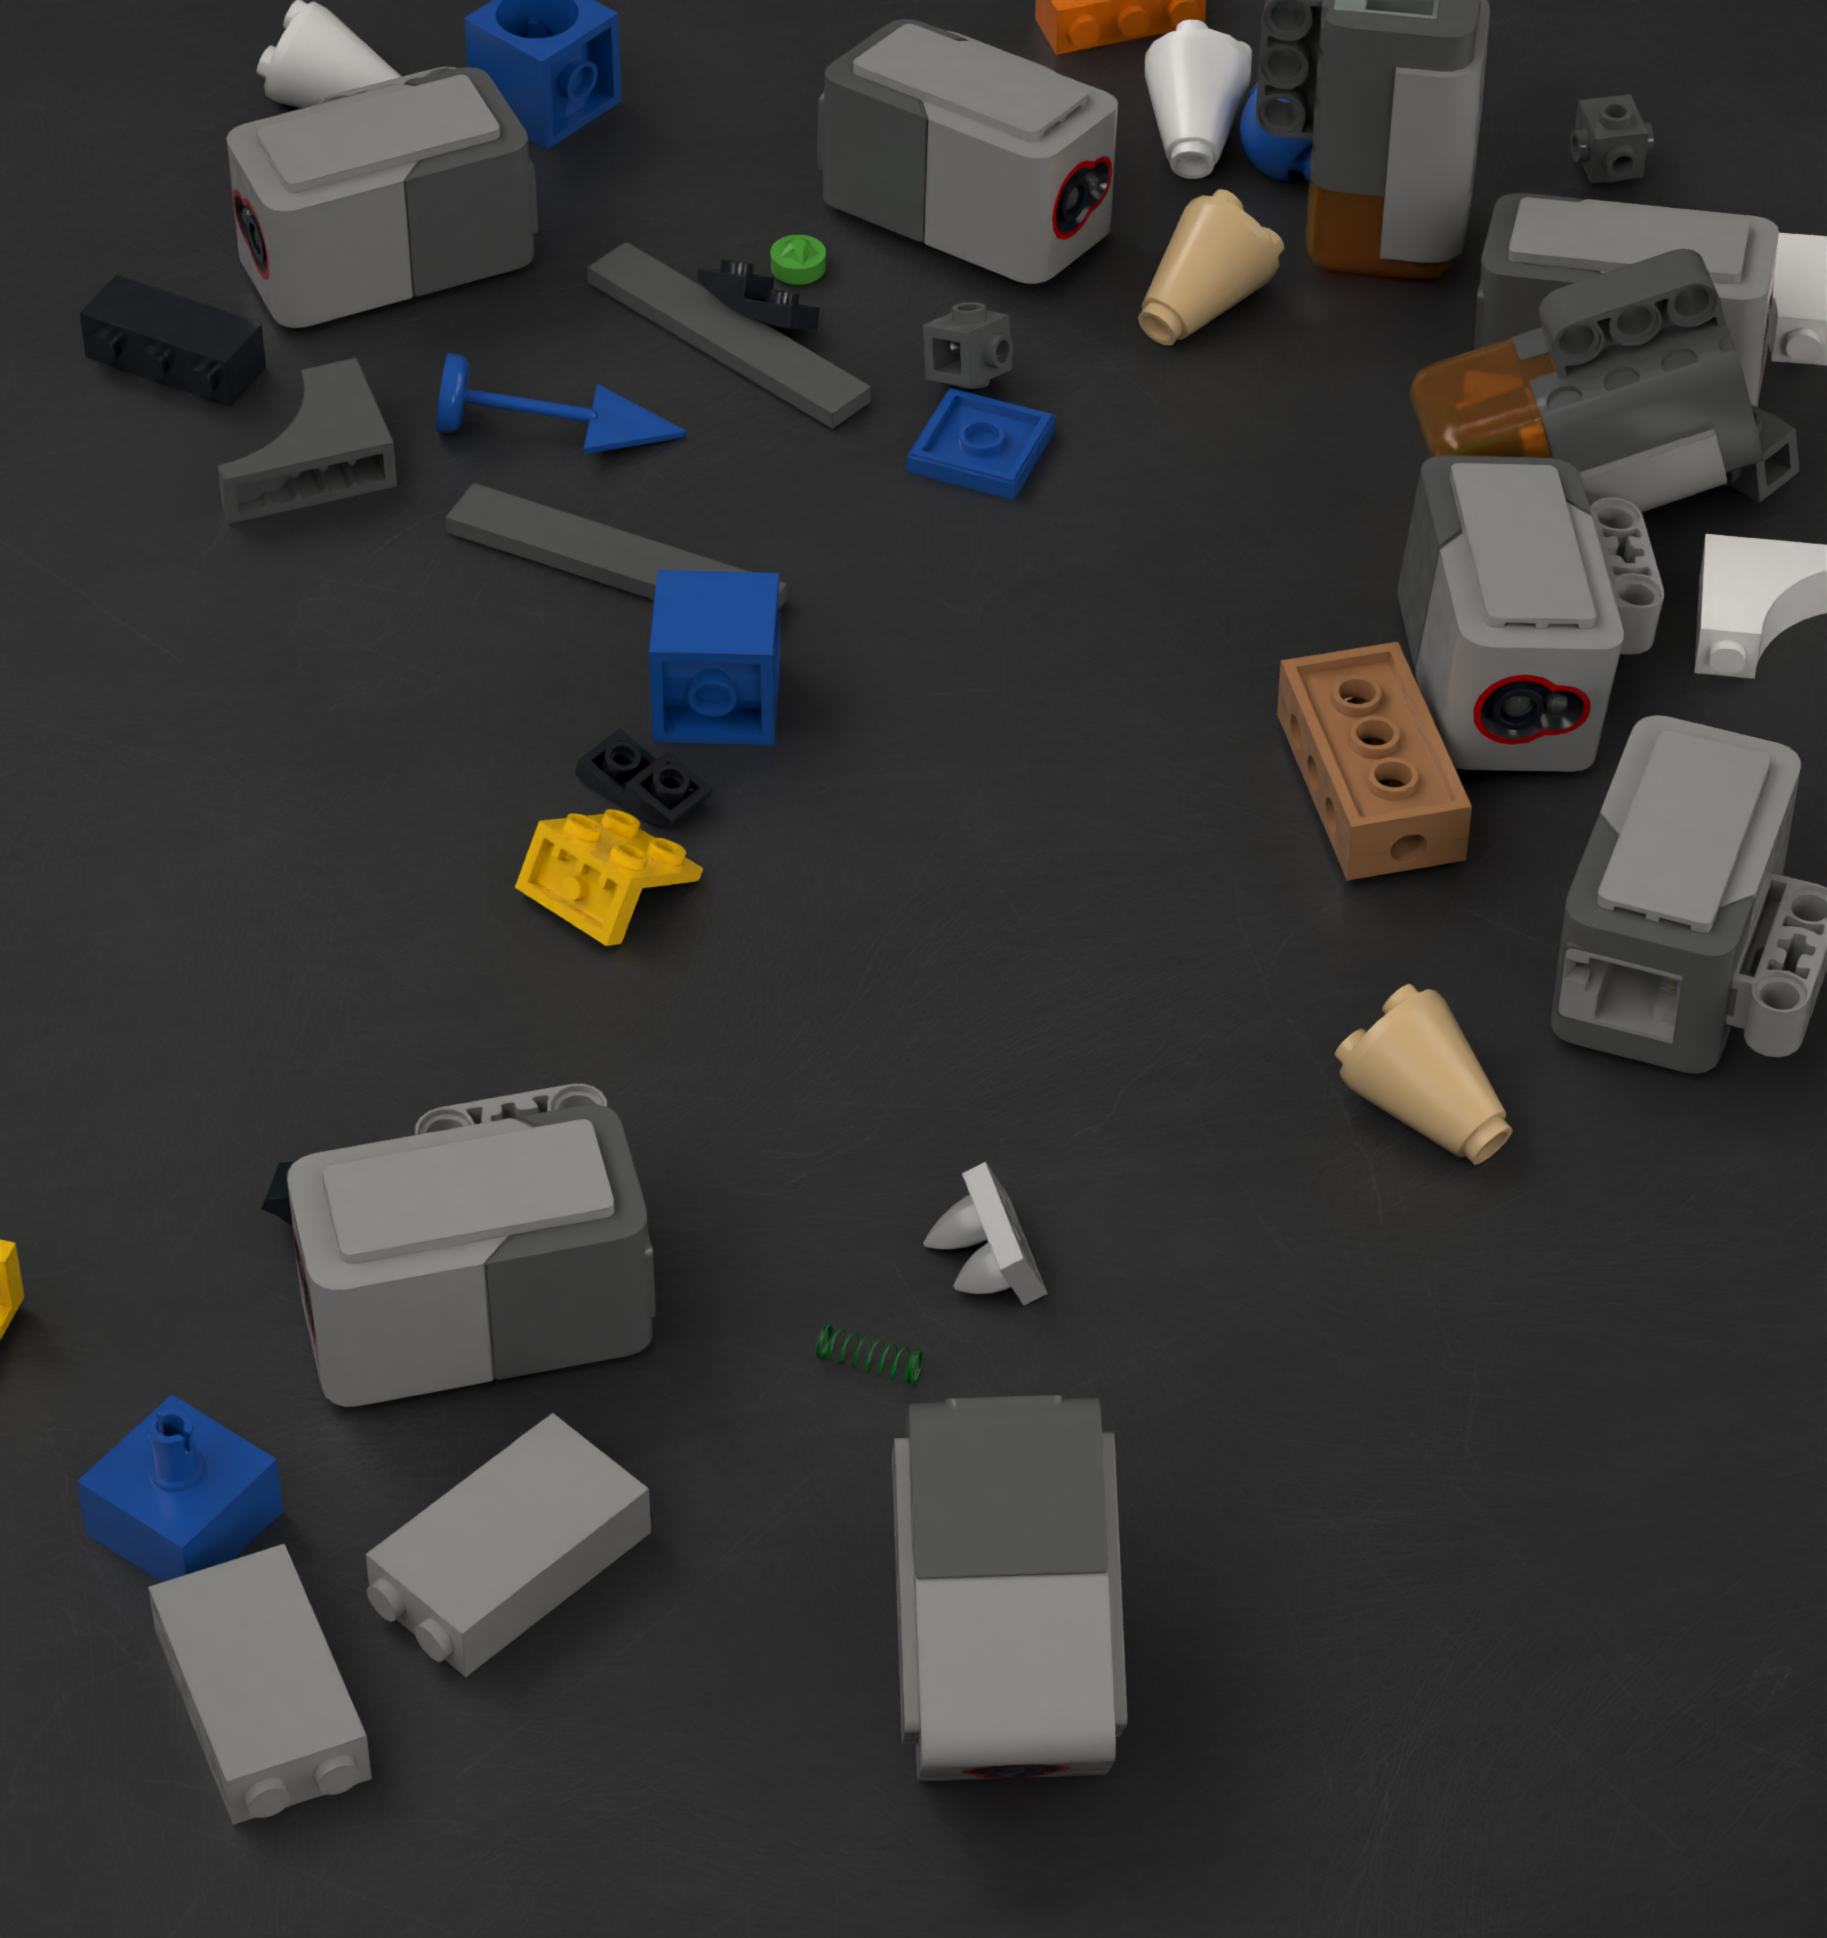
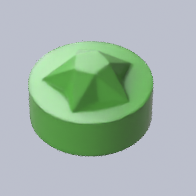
[770,235,826,285]

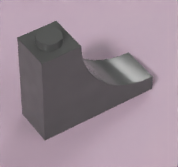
[217,358,397,524]

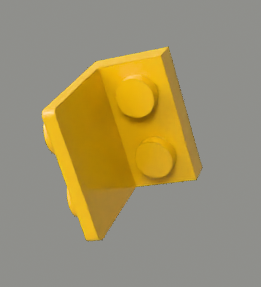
[515,809,703,946]

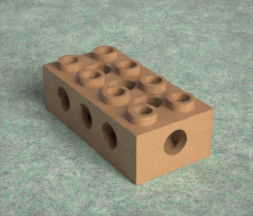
[1277,642,1472,881]

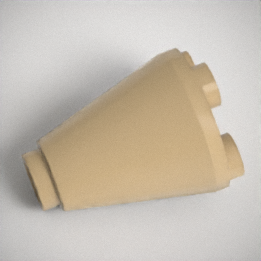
[1138,189,1284,346]
[1335,984,1512,1165]

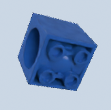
[464,0,622,150]
[649,570,781,745]

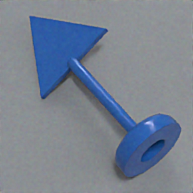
[436,353,687,454]

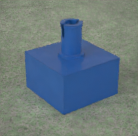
[77,1394,283,1582]

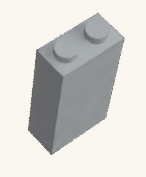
[366,1413,651,1677]
[148,1543,372,1825]

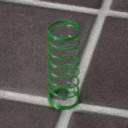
[816,1324,923,1385]

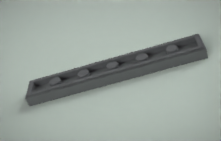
[587,242,871,429]
[445,483,787,608]

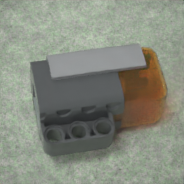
[1256,0,1490,280]
[1410,248,1764,513]

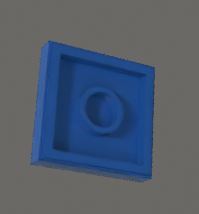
[907,388,1056,501]

